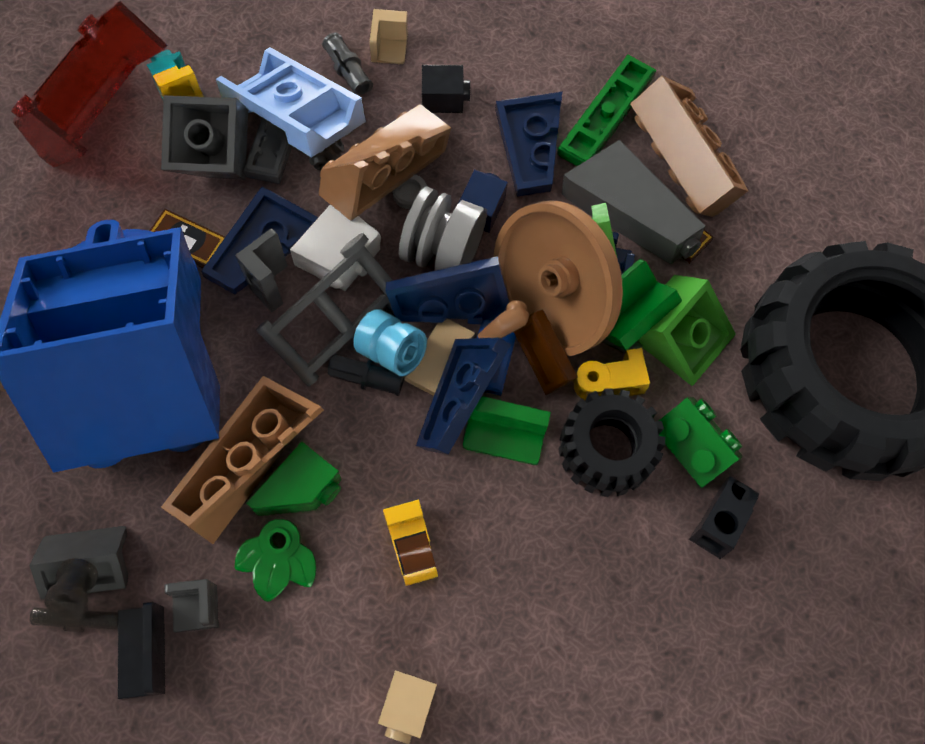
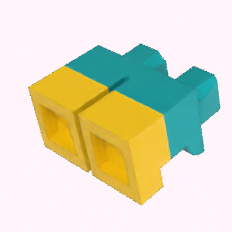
[147,50,204,101]

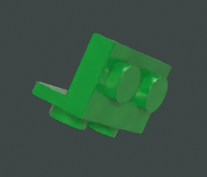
[659,397,743,488]

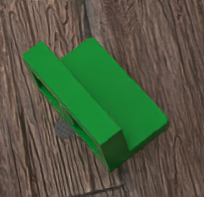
[606,259,682,350]
[463,396,551,465]

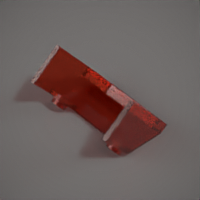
[11,1,168,168]

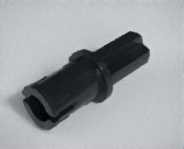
[327,355,405,396]

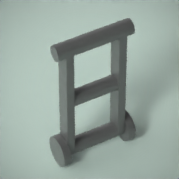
[256,233,393,387]

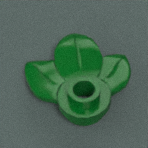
[235,519,316,602]

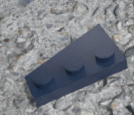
[495,91,563,197]
[201,186,318,295]
[385,256,510,324]
[416,338,511,454]

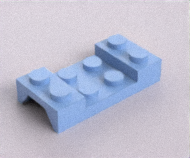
[216,48,366,158]

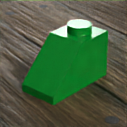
[246,442,342,516]

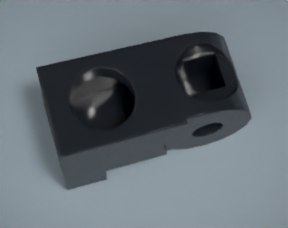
[689,476,759,559]

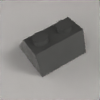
[161,95,248,180]

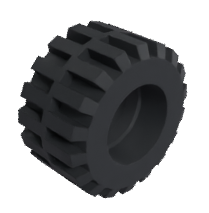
[559,388,665,497]

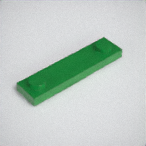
[557,54,656,166]

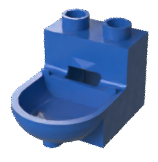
[0,219,220,473]

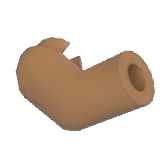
[478,300,529,339]

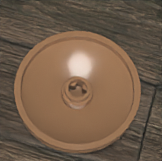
[493,200,623,356]

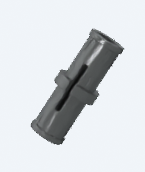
[322,32,373,96]

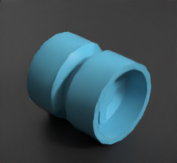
[354,309,427,376]

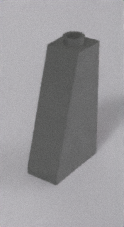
[562,140,706,264]

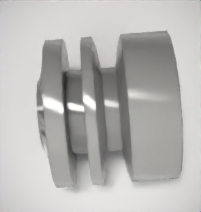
[398,186,487,271]

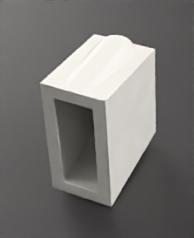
[290,205,381,291]

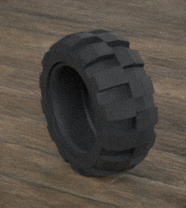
[740,241,925,481]

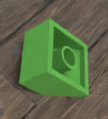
[639,275,736,386]

